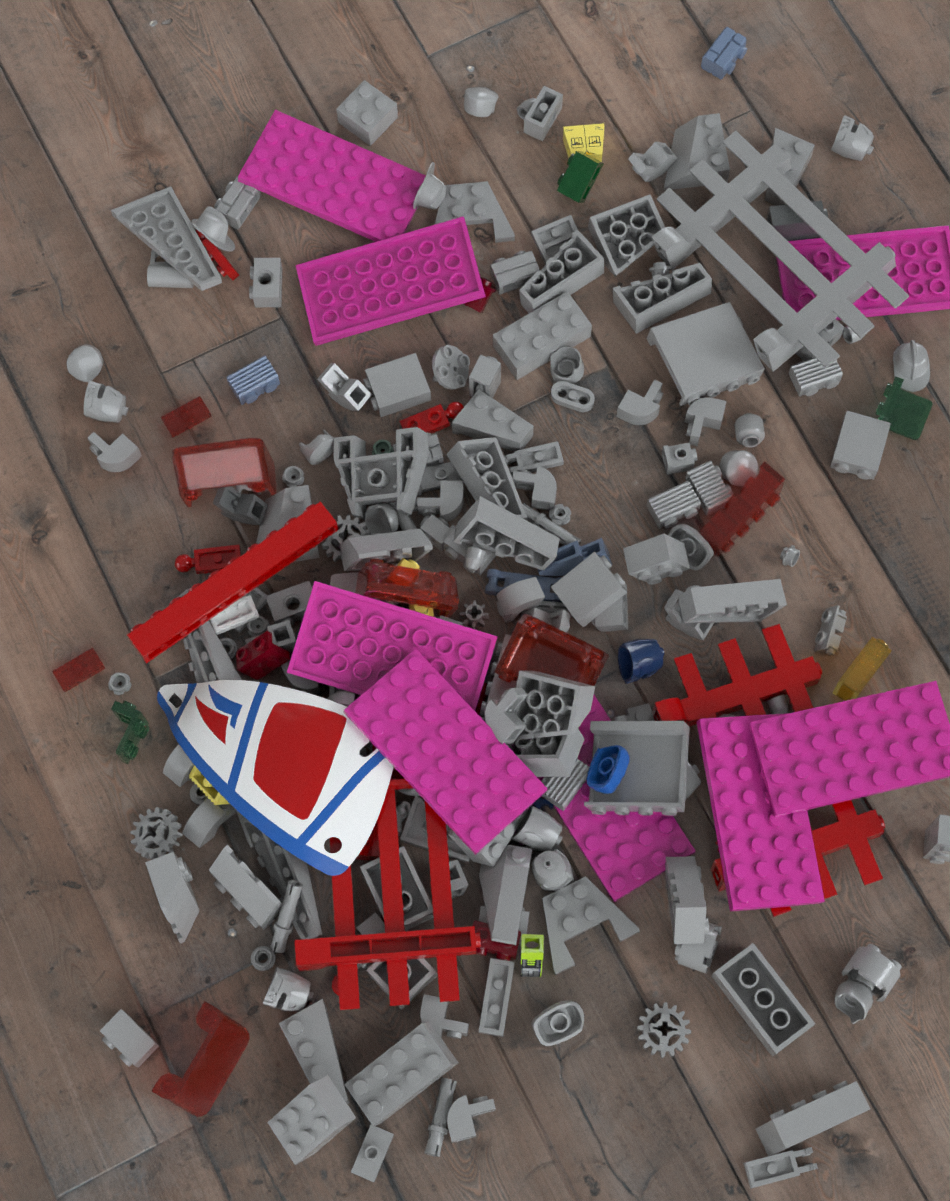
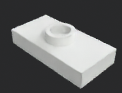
[210,595,260,635]

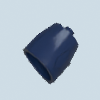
[618,639,665,684]

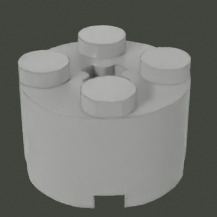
[674,922,722,974]
[842,944,902,1002]

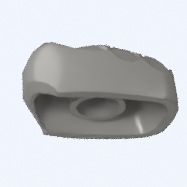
[668,524,714,570]
[531,1000,584,1046]

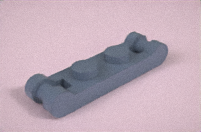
[485,569,562,603]

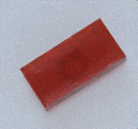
[161,396,212,438]
[52,648,106,692]

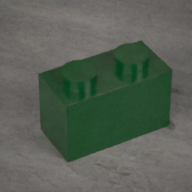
[557,151,604,203]

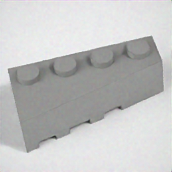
[612,263,712,334]

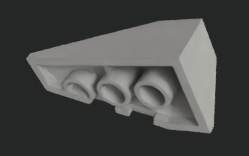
[479,845,532,945]

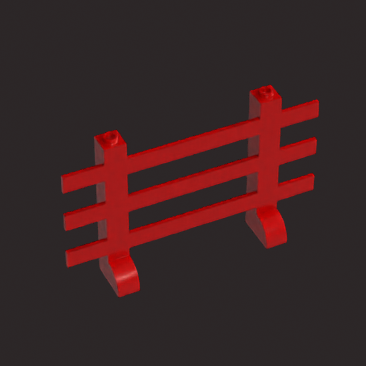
[652,624,885,917]
[295,744,481,1010]

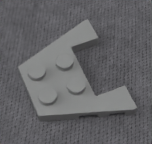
[434,181,515,243]
[542,876,640,975]

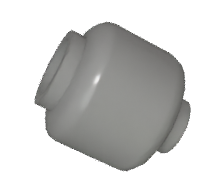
[734,413,765,448]

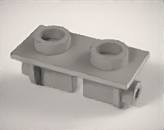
[814,605,847,656]

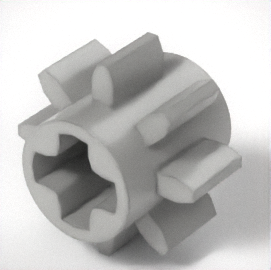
[460,600,489,629]

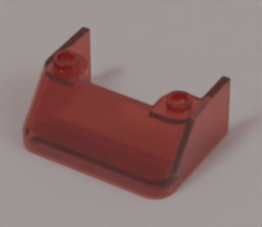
[172,438,277,507]
[355,559,459,618]

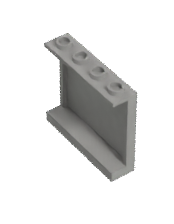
[647,302,765,406]
[584,721,690,816]

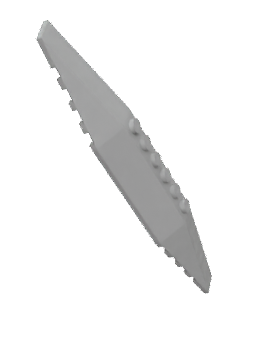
[178,588,323,939]

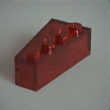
[699,462,785,557]

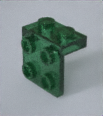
[875,376,933,440]
[111,701,149,764]

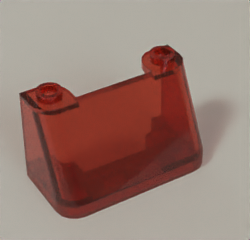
[494,614,609,686]
[152,1001,250,1117]

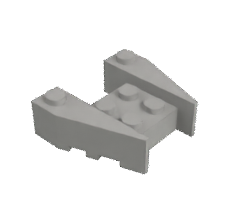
[334,427,428,520]

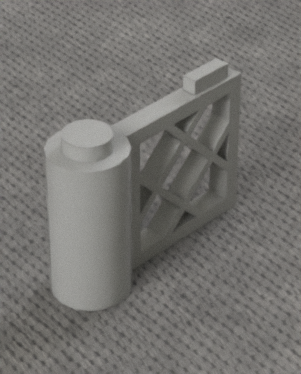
[147,250,194,288]

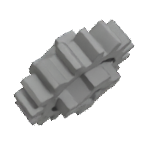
[322,515,370,563]
[130,807,183,860]
[637,1002,691,1058]

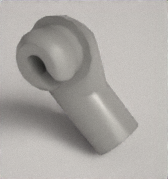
[396,801,411,836]

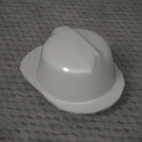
[413,162,446,210]
[191,206,235,252]
[893,340,930,392]

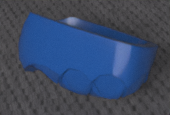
[587,745,630,794]

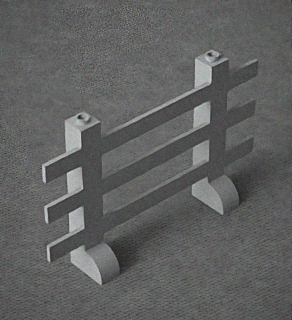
[651,131,909,372]

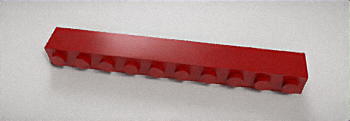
[127,501,338,664]

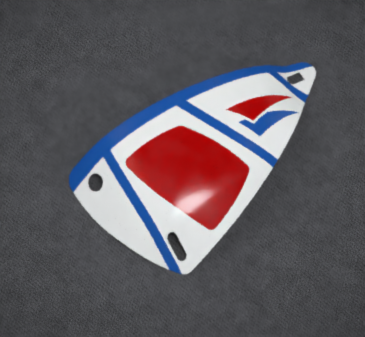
[157,680,393,876]

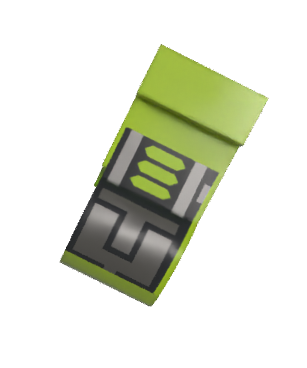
[521,934,544,977]

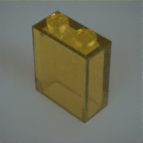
[832,636,892,701]

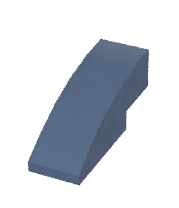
[538,538,612,576]

